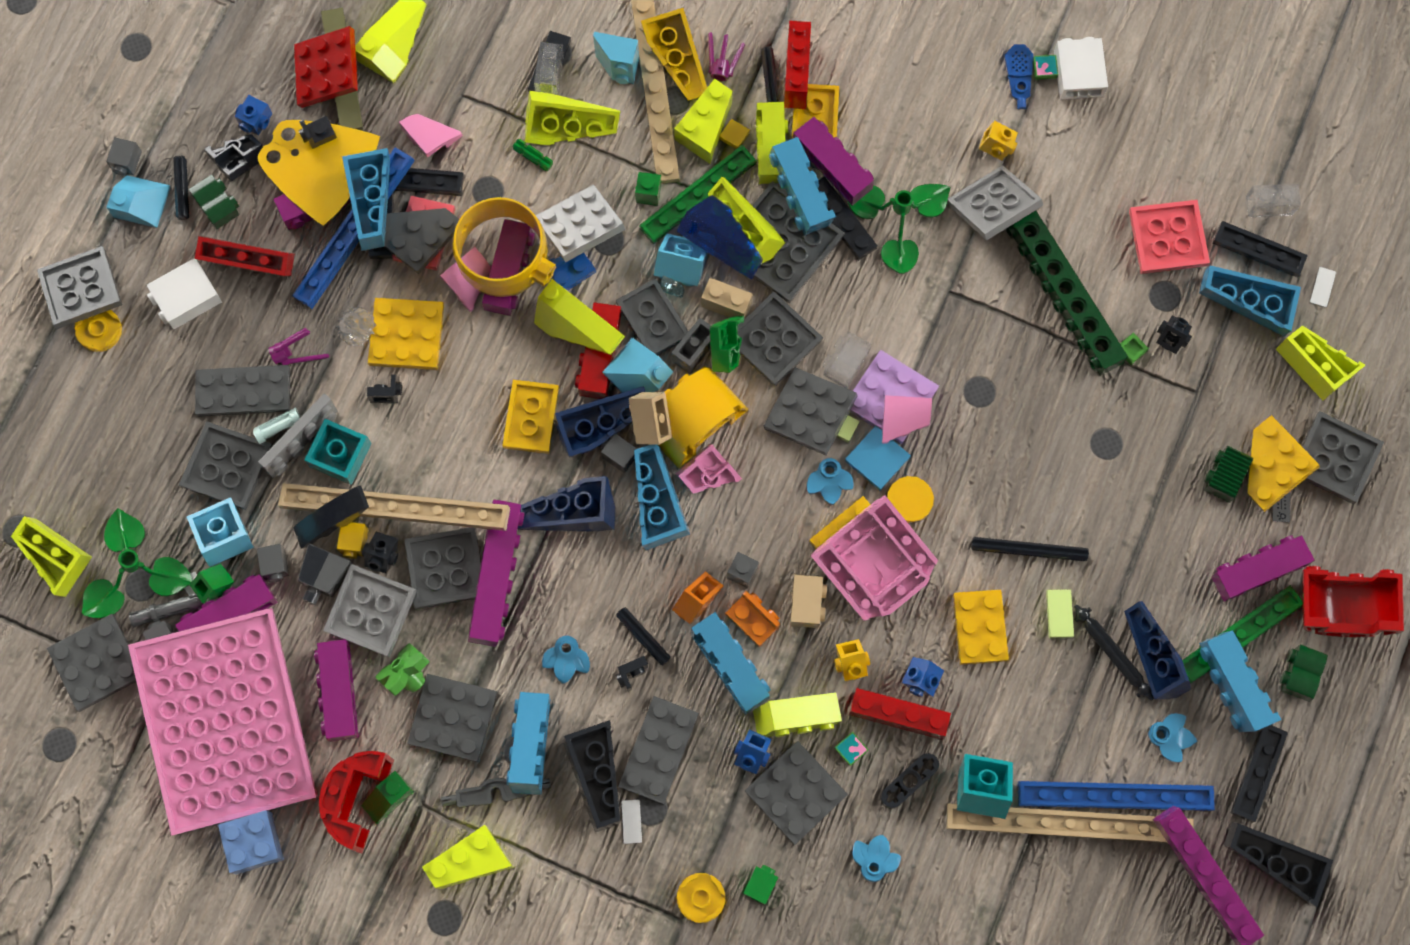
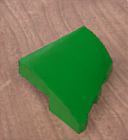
[710,316,744,373]

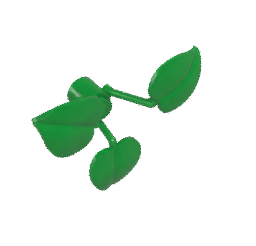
[847,184,950,274]
[82,508,192,618]

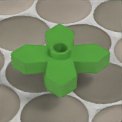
[375,643,430,696]

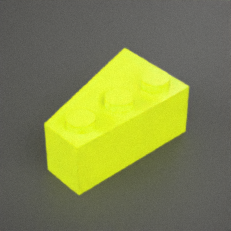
[674,79,733,164]
[756,102,788,184]
[11,516,92,597]
[753,693,842,737]

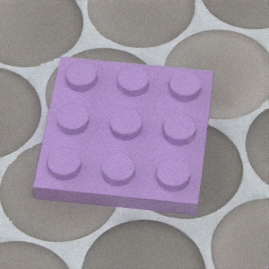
[850,350,939,444]

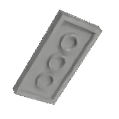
[258,393,338,478]

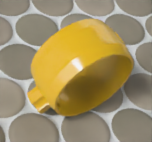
[453,197,556,297]

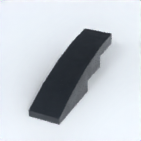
[293,485,369,549]

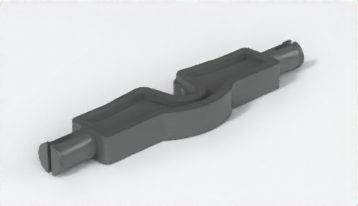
[441,778,551,808]

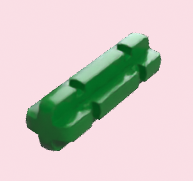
[513,139,553,171]

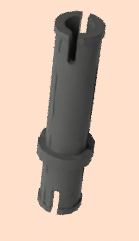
[129,594,203,628]

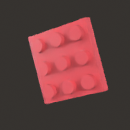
[1129,200,1210,274]

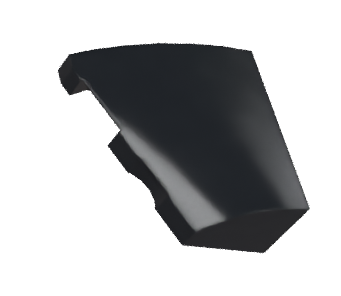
[204,134,268,181]

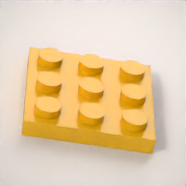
[368,298,444,370]

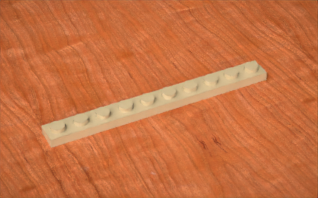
[631,0,680,184]
[278,483,510,531]
[946,804,1194,843]

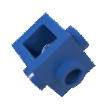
[235,95,272,136]
[902,657,944,697]
[734,729,772,774]

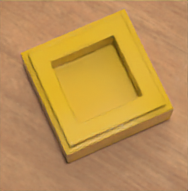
[719,119,750,149]

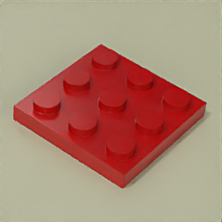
[294,26,358,108]

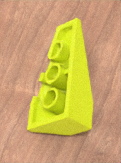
[355,0,426,83]
[708,177,785,272]
[534,279,625,355]

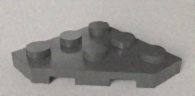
[384,208,459,275]

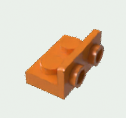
[725,591,780,647]

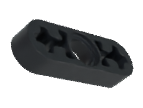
[881,753,939,809]

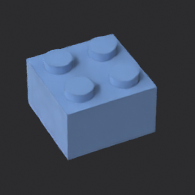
[218,810,284,875]

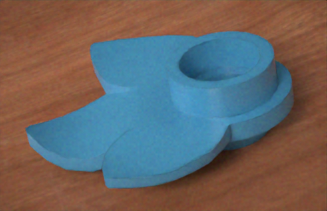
[807,458,854,505]
[542,635,590,684]
[1148,713,1197,762]
[853,835,901,882]

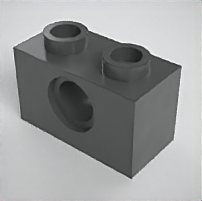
[672,318,711,374]

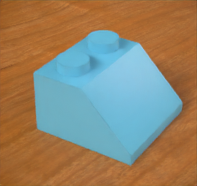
[593,32,639,84]
[653,233,710,286]
[187,497,254,567]

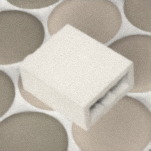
[1054,37,1108,100]
[147,258,222,329]

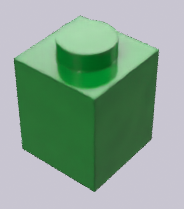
[635,172,662,206]
[190,564,235,604]
[743,865,778,905]

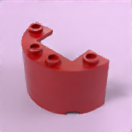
[1303,566,1404,638]
[319,751,394,854]

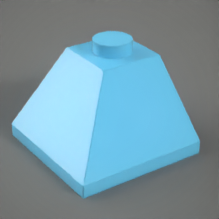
[106,175,171,228]
[602,338,673,393]

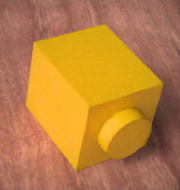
[337,522,369,559]

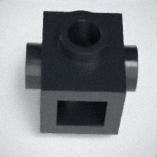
[1156,315,1192,354]
[362,531,399,574]

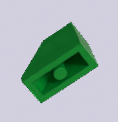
[361,771,415,824]

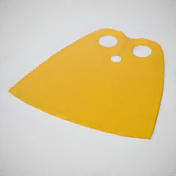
[258,120,380,226]

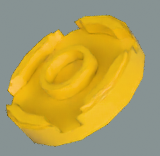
[75,310,122,352]
[887,476,934,523]
[677,873,725,923]

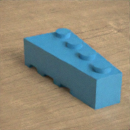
[769,137,836,235]
[342,148,390,251]
[1199,265,1301,336]
[634,444,690,550]
[691,612,771,715]
[1199,630,1281,732]
[507,692,551,795]

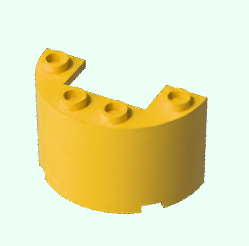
[659,366,748,469]

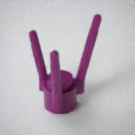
[708,32,745,81]
[268,328,330,365]

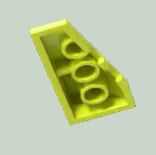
[525,91,620,145]

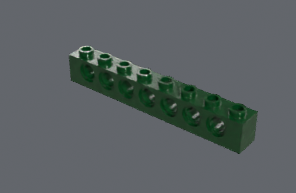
[1006,210,1128,376]

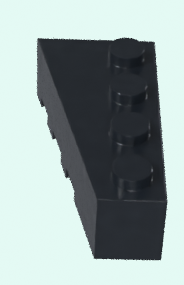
[563,720,620,833]
[1224,822,1333,907]

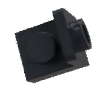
[298,116,337,149]
[367,374,403,403]
[616,656,648,692]

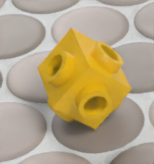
[979,120,1018,161]
[834,639,870,681]

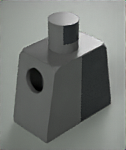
[298,544,353,605]

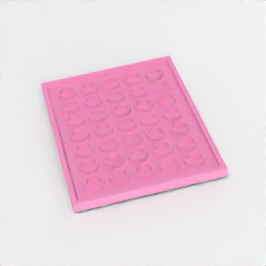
[128,608,317,836]

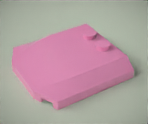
[811,495,938,620]

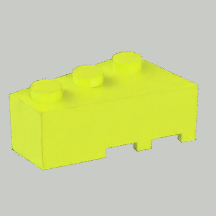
[1276,326,1365,401]
[422,825,514,889]

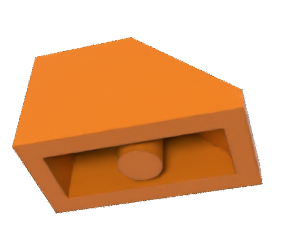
[672,571,724,624]

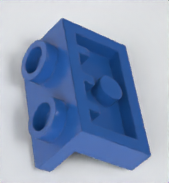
[549,253,596,291]

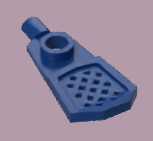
[1004,44,1033,109]

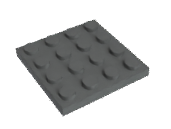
[717,181,845,304]

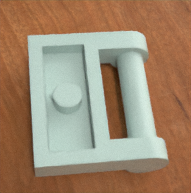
[253,407,300,444]

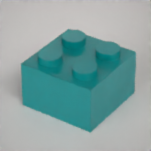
[304,419,372,485]
[957,754,1013,819]

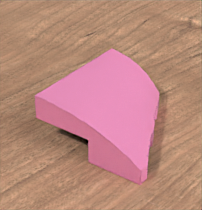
[399,114,463,157]
[440,247,491,312]
[882,395,932,444]
[675,443,742,494]

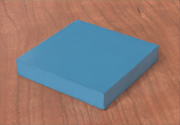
[845,426,911,491]

